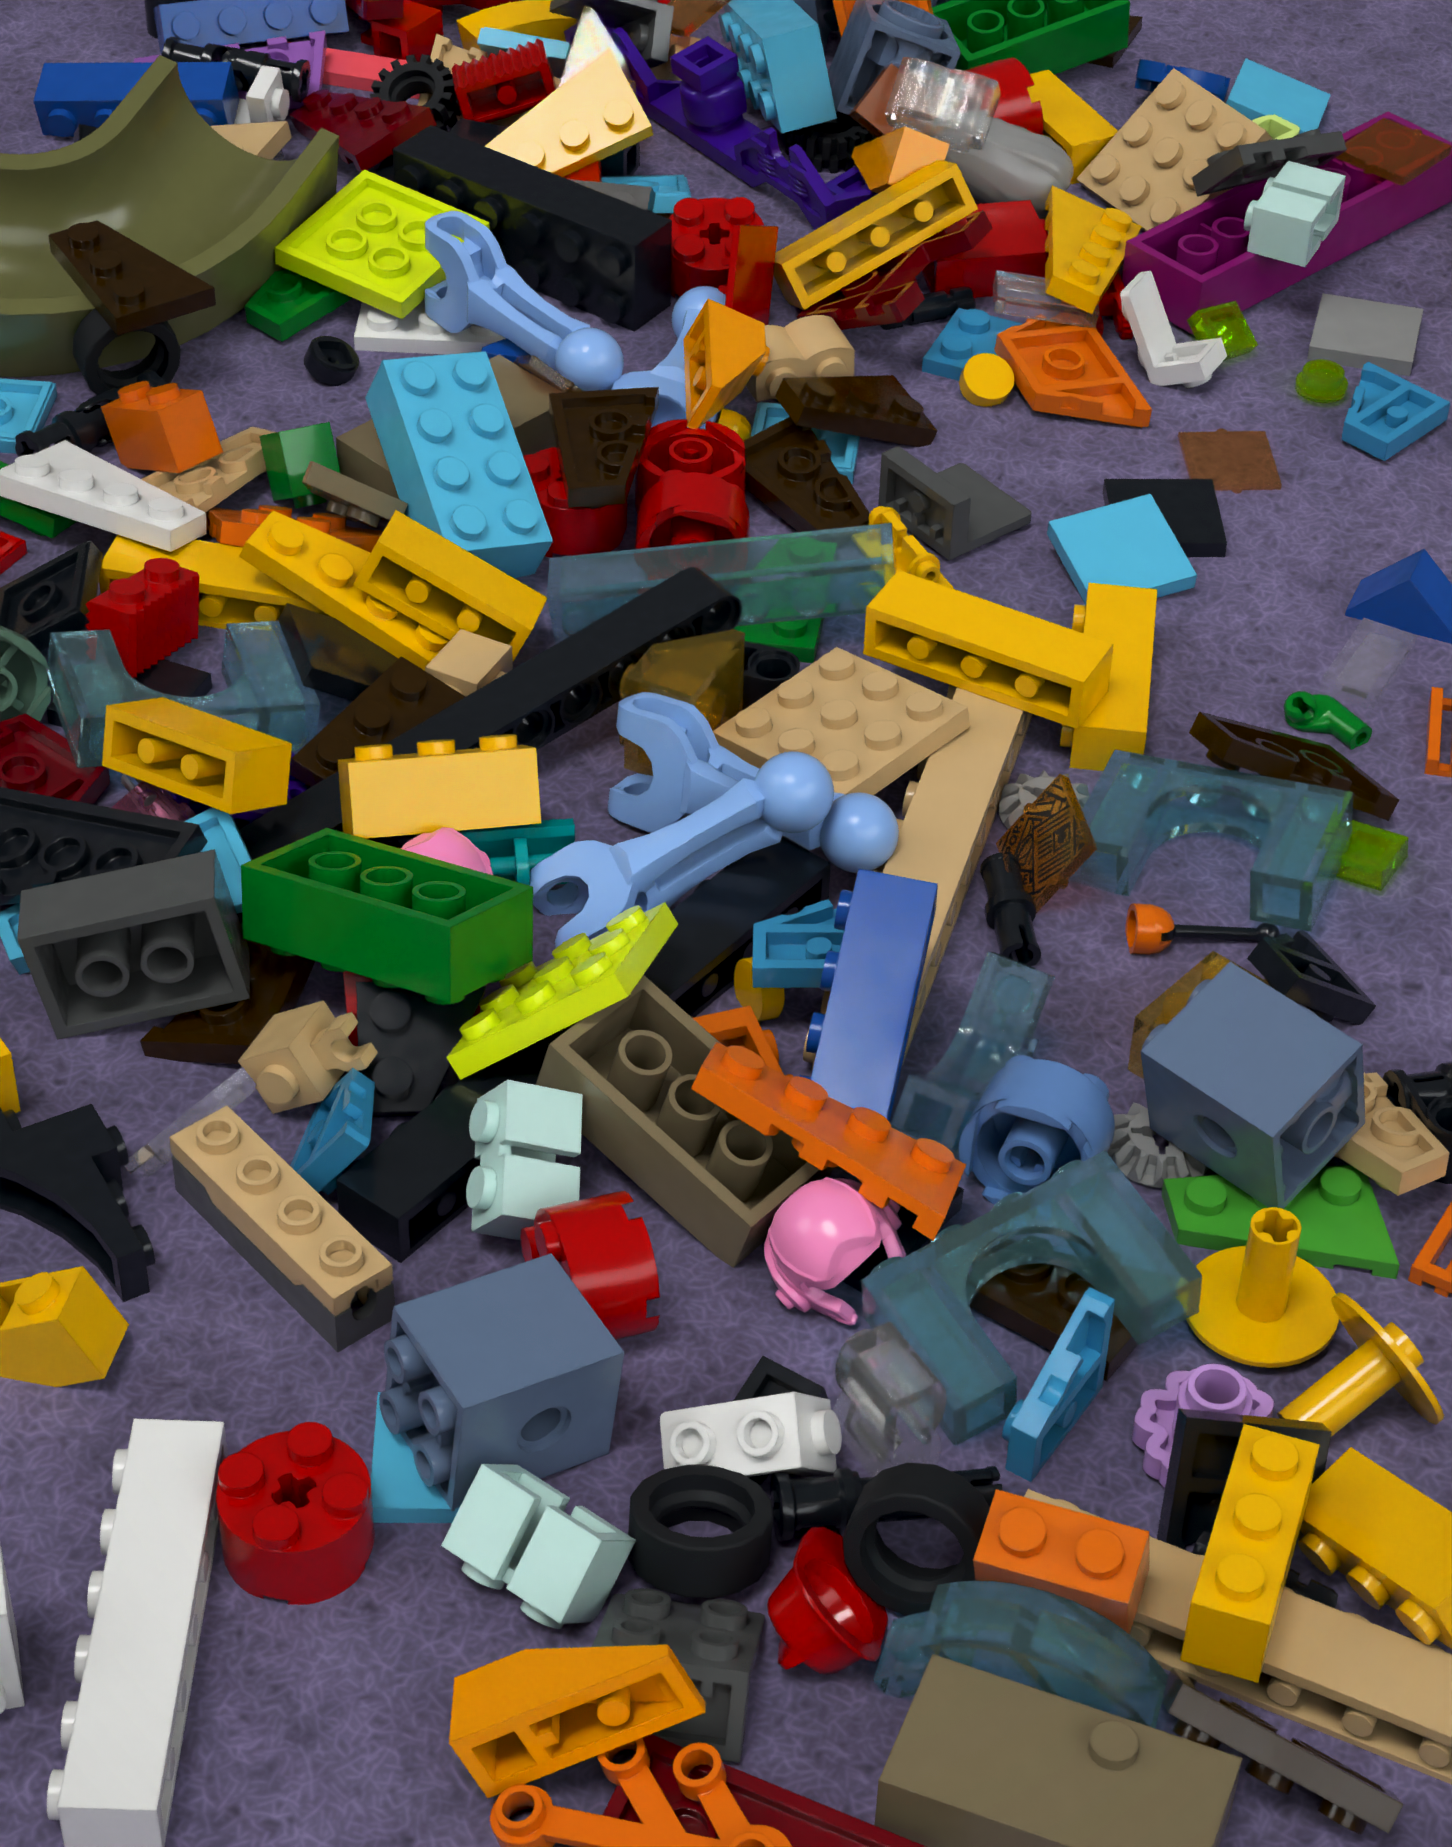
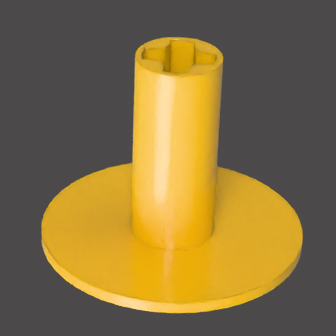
[1182,1207,1339,1368]
[1277,1292,1444,1437]

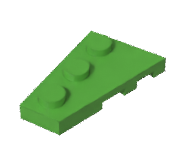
[1161,1165,1400,1279]

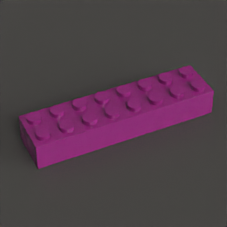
[1122,111,1452,336]

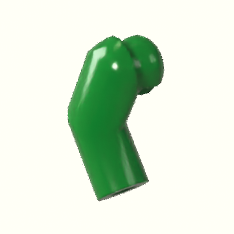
[1284,691,1372,750]

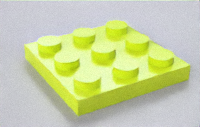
[274,169,490,319]
[446,902,678,1080]

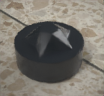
[304,336,359,386]

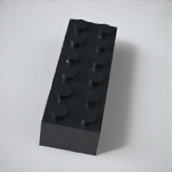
[393,125,672,332]

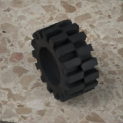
[370,54,462,132]
[786,105,872,173]

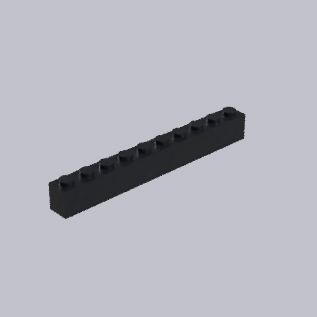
[336,837,831,1263]

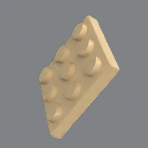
[1077,68,1272,232]
[713,647,970,795]

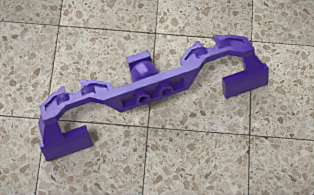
[564,12,878,230]

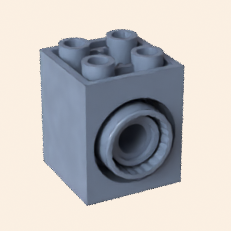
[828,0,961,115]
[1140,962,1365,1209]
[379,1253,625,1511]

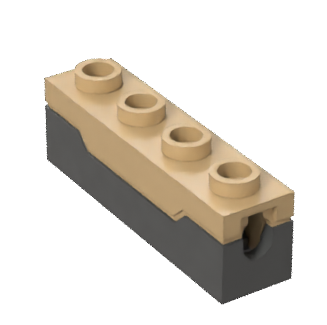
[169,1106,395,1352]

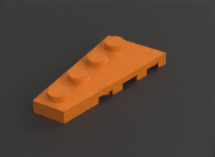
[691,1042,966,1241]

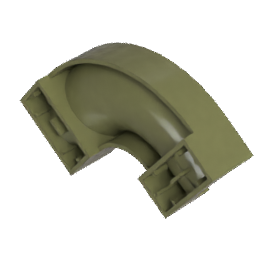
[0,55,339,377]

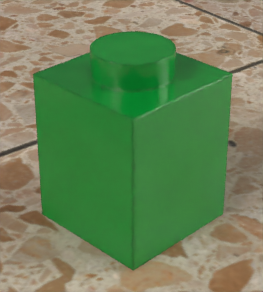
[259,422,340,509]

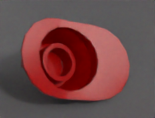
[767,1527,888,1675]

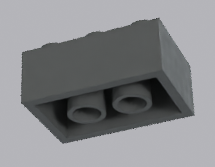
[17,849,250,1040]

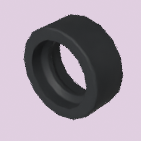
[73,308,181,395]
[842,1462,990,1618]
[627,1465,773,1598]

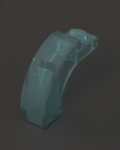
[891,952,1055,1161]
[873,1581,1169,1728]

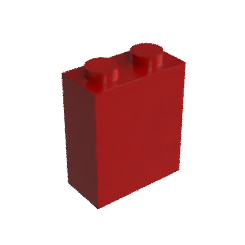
[912,200,1049,298]

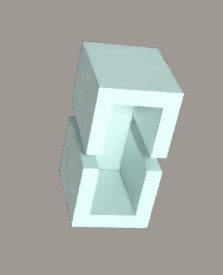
[1244,161,1346,267]
[466,1080,583,1240]
[441,1464,636,1629]

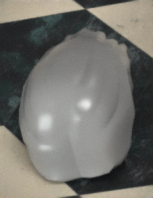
[926,111,1074,219]

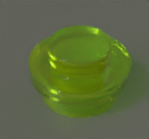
[1295,359,1348,403]

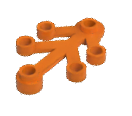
[490,1738,792,1847]

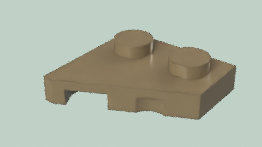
[302,461,408,528]

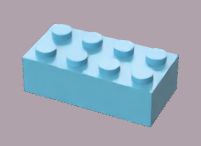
[719,0,837,134]
[365,351,553,578]

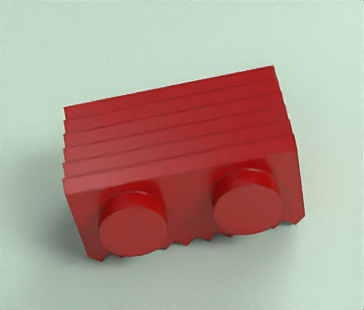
[452,39,557,123]
[85,558,200,678]

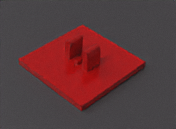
[718,225,778,325]

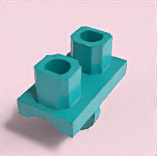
[461,818,575,886]

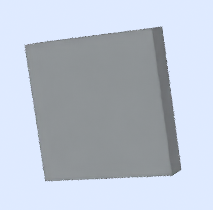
[1307,293,1423,376]

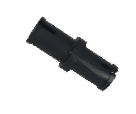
[980,853,1041,968]

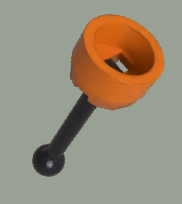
[1125,903,1280,955]

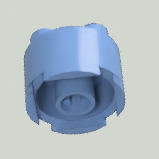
[959,1055,1115,1219]

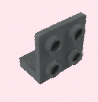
[550,0,674,69]
[878,446,1032,560]
[592,1588,765,1763]

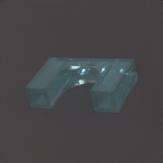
[47,621,321,768]
[1068,750,1353,932]
[861,1150,1202,1447]

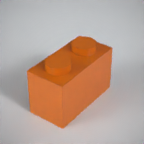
[101,381,223,473]
[973,1489,1149,1639]

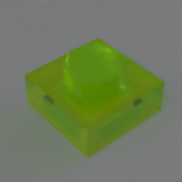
[1187,301,1258,361]
[1324,820,1409,891]

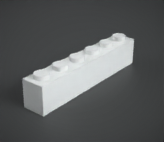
[47,1419,228,1847]

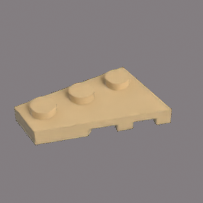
[142,427,275,513]

